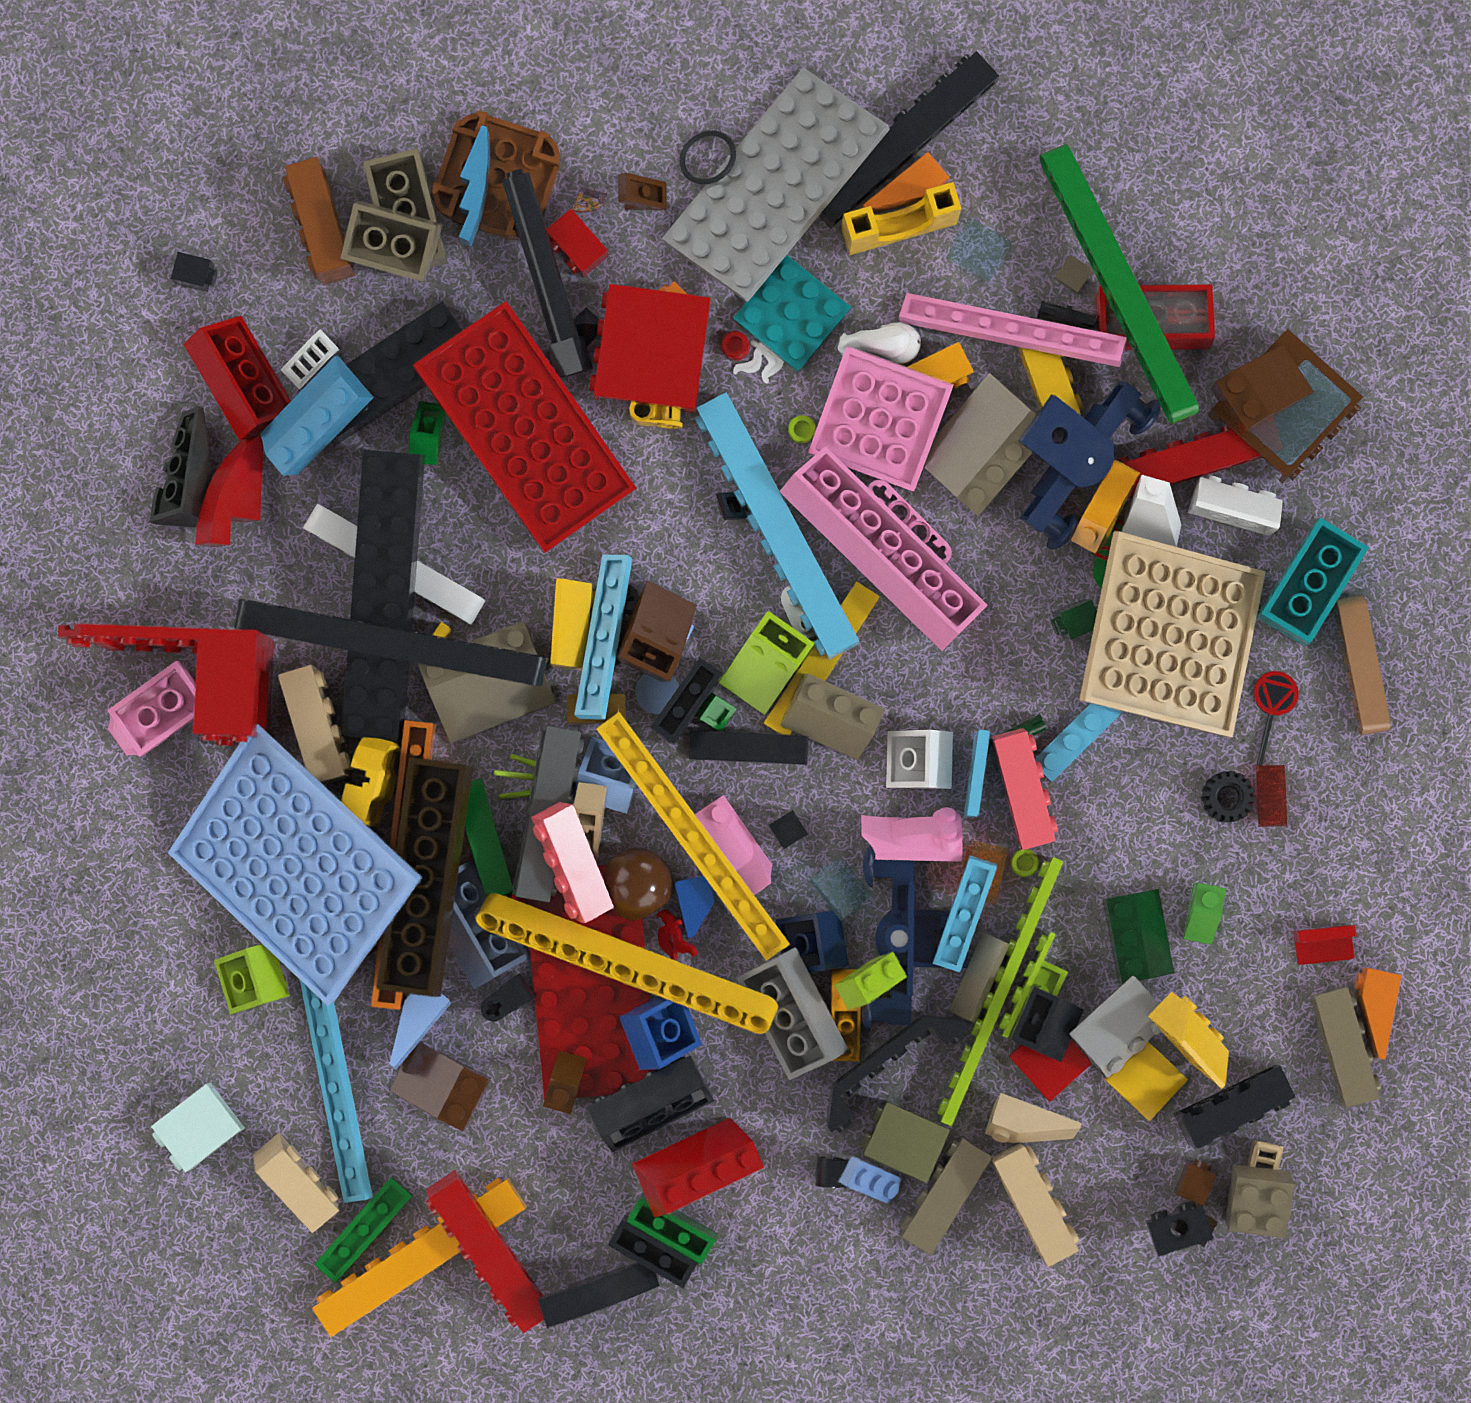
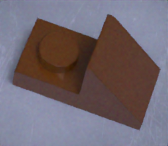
[618,173,667,210]
[543,1050,587,1114]

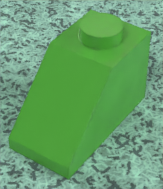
[1183,883,1226,945]

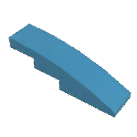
[459,125,490,247]

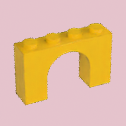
[841,182,962,256]

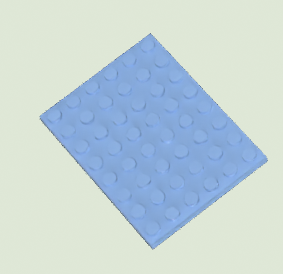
[168,724,422,1006]

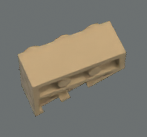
[253,1132,339,1233]

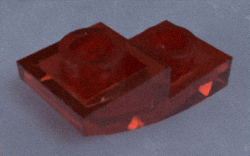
[1256,765,1287,827]

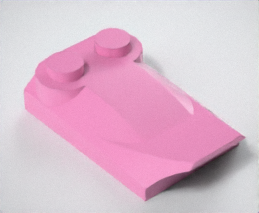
[107,661,196,757]
[695,795,772,895]
[861,807,963,862]

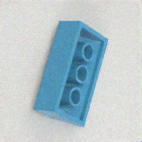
[261,355,374,476]

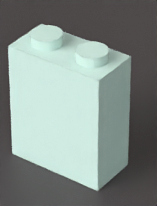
[151,1083,245,1173]

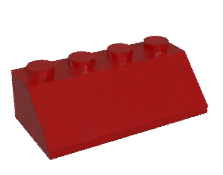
[183,316,291,441]
[631,1117,764,1217]

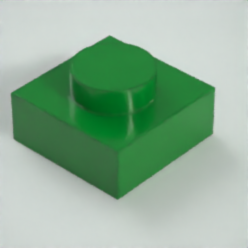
[696,692,737,732]

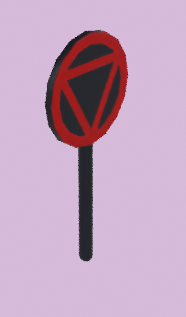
[1254,671,1299,767]

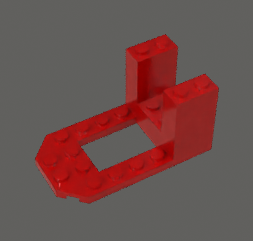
[58,624,274,746]

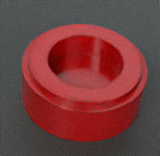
[721,331,750,361]

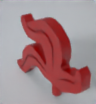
[657,909,698,961]

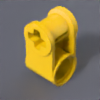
[629,402,683,429]

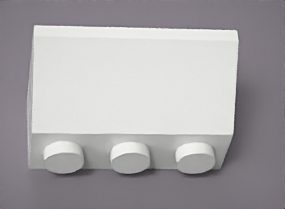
[1188,475,1283,536]

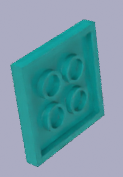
[733,255,852,373]

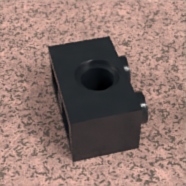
[1146,1201,1214,1257]

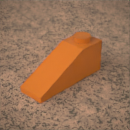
[863,152,950,213]
[1354,968,1402,1060]

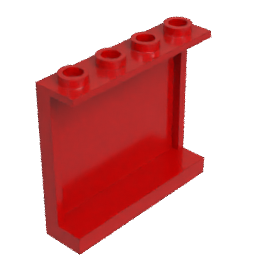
[589,284,711,414]

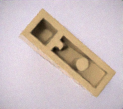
[573,782,607,864]
[985,1093,1082,1144]

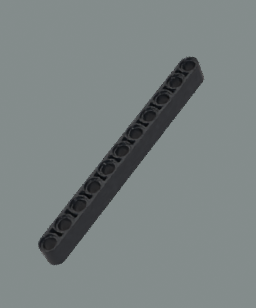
[234,599,547,686]

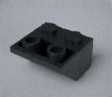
[1008,986,1084,1062]

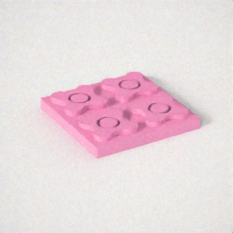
[808,345,954,492]

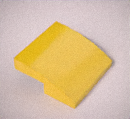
[1104,1042,1188,1122]

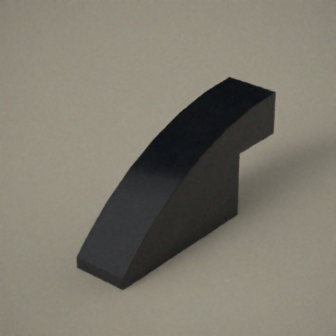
[538,1262,660,1328]

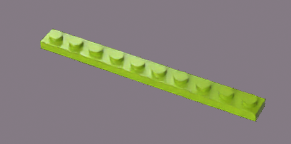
[937,857,1064,1127]

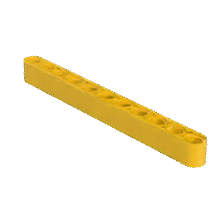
[476,893,778,1034]

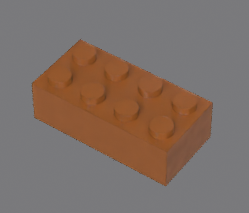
[283,157,356,285]

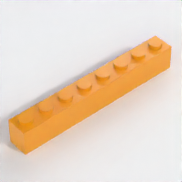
[312,1177,527,1337]

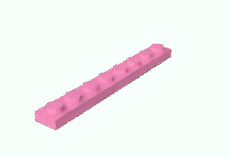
[899,293,1127,367]

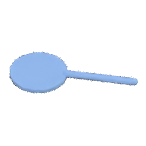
[635,624,694,714]

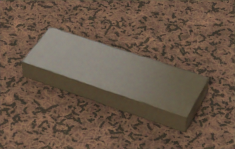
[949,932,1009,1023]

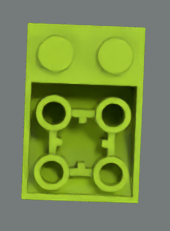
[719,611,815,715]

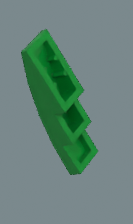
[465,778,513,897]

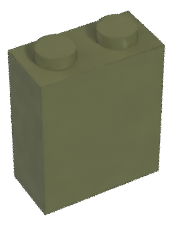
[860,1101,950,1183]

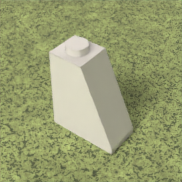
[1121,475,1181,547]

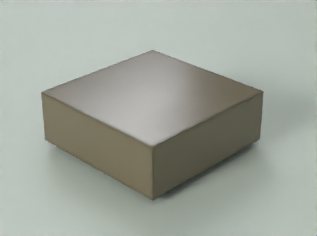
[1054,254,1093,294]

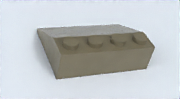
[924,373,1038,516]
[417,621,556,744]

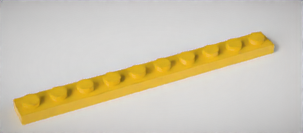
[596,712,790,961]

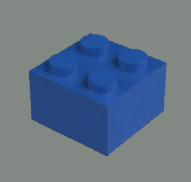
[619,996,702,1070]

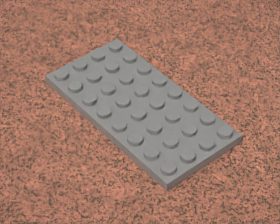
[662,68,890,302]

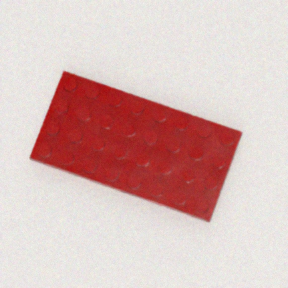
[412,301,637,553]
[526,864,656,1101]

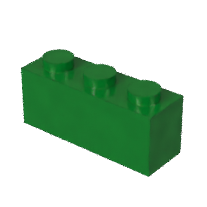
[626,1191,718,1265]

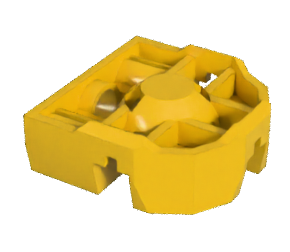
[341,737,400,828]

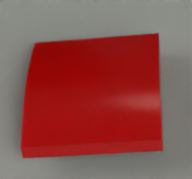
[1008,1040,1092,1102]

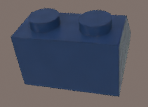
[775,909,849,972]

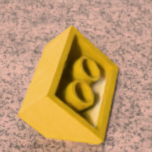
[550,578,596,670]
[1148,992,1229,1089]

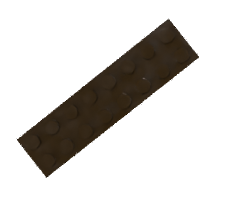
[376,757,473,997]

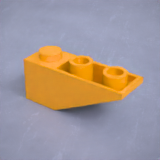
[831,969,861,1061]

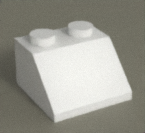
[886,730,953,789]

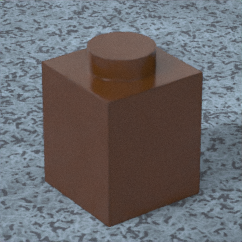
[1173,1159,1217,1207]

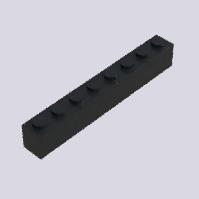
[819,51,999,229]

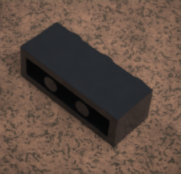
[650,657,723,745]
[608,1215,698,1288]

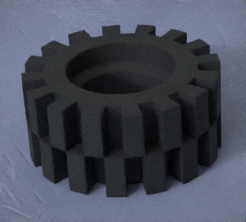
[1201,771,1255,823]

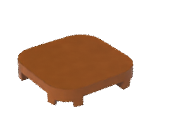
[432,111,561,241]

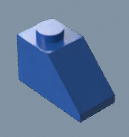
[674,875,718,938]

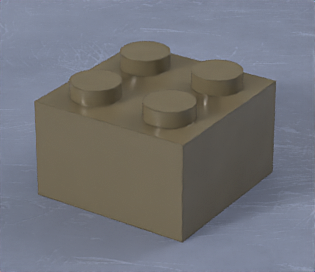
[1224,1164,1295,1238]

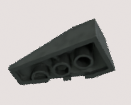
[149,406,212,528]

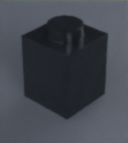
[170,252,217,292]
[768,810,808,850]

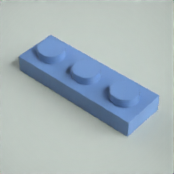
[839,1156,902,1204]

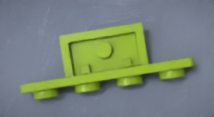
[998,931,1068,1038]

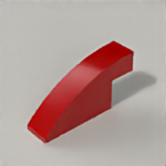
[195,436,263,547]

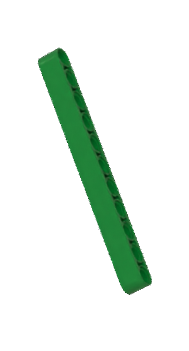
[1039,144,1199,424]

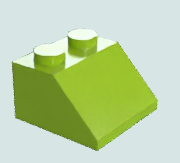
[214,944,290,1015]

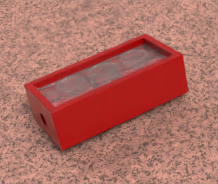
[1096,284,1215,350]

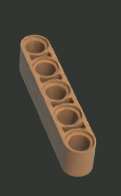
[1333,594,1391,736]

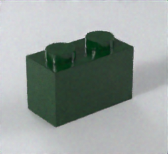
[1050,599,1097,640]

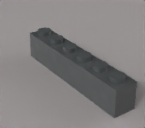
[512,725,584,902]

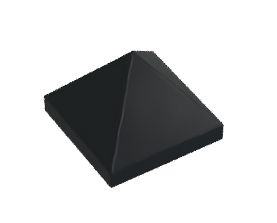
[574,307,599,346]
[716,492,747,520]

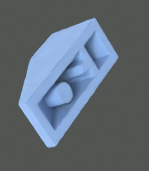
[390,993,451,1070]

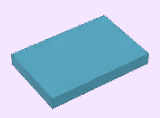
[963,730,990,818]

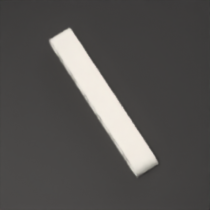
[303,504,485,625]

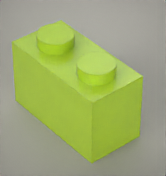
[835,952,907,1010]

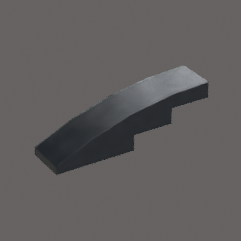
[689,731,809,765]

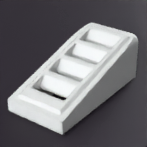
[281,329,341,390]

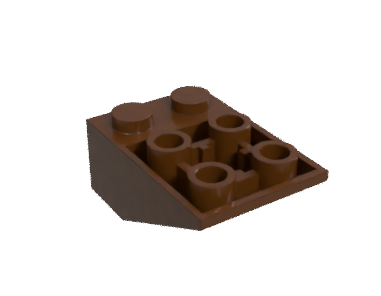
[615,580,697,682]

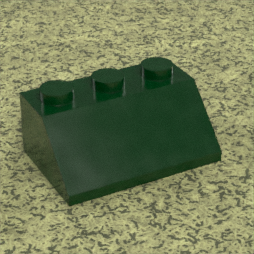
[1102,889,1174,984]

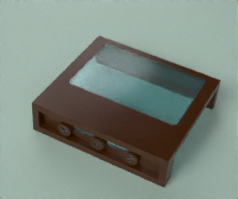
[1207,328,1363,484]

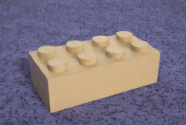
[278,665,353,786]
[990,1143,1080,1267]

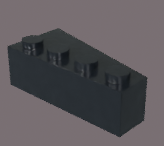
[1173,1064,1296,1149]

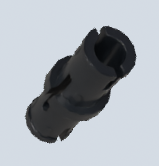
[1037,300,1096,330]

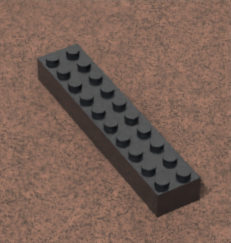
[341,450,425,741]

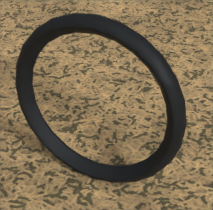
[679,130,736,185]

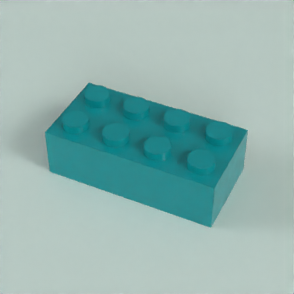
[1257,517,1369,647]

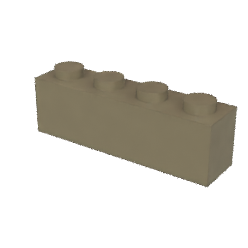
[1310,986,1381,1108]
[899,1137,992,1255]

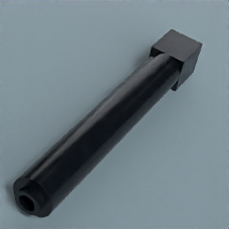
[502,169,593,378]

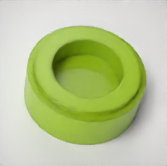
[788,415,816,444]
[1010,849,1039,877]

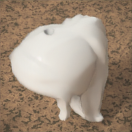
[837,322,921,367]

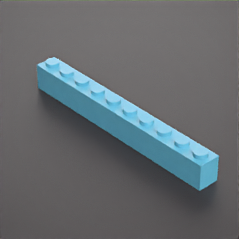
[695,392,859,660]

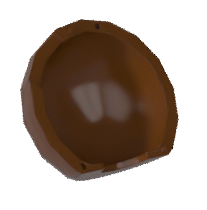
[604,848,673,921]

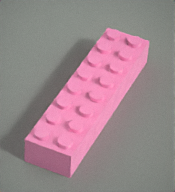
[780,446,988,651]

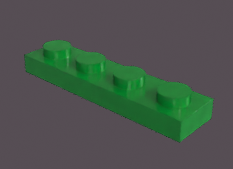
[314,1177,413,1284]

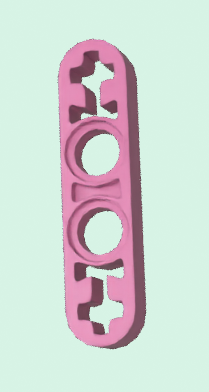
[868,480,952,564]

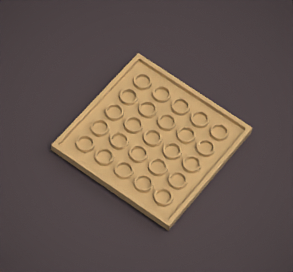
[1079,531,1266,738]

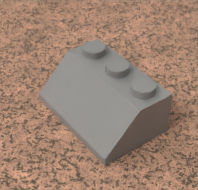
[1070,976,1161,1078]

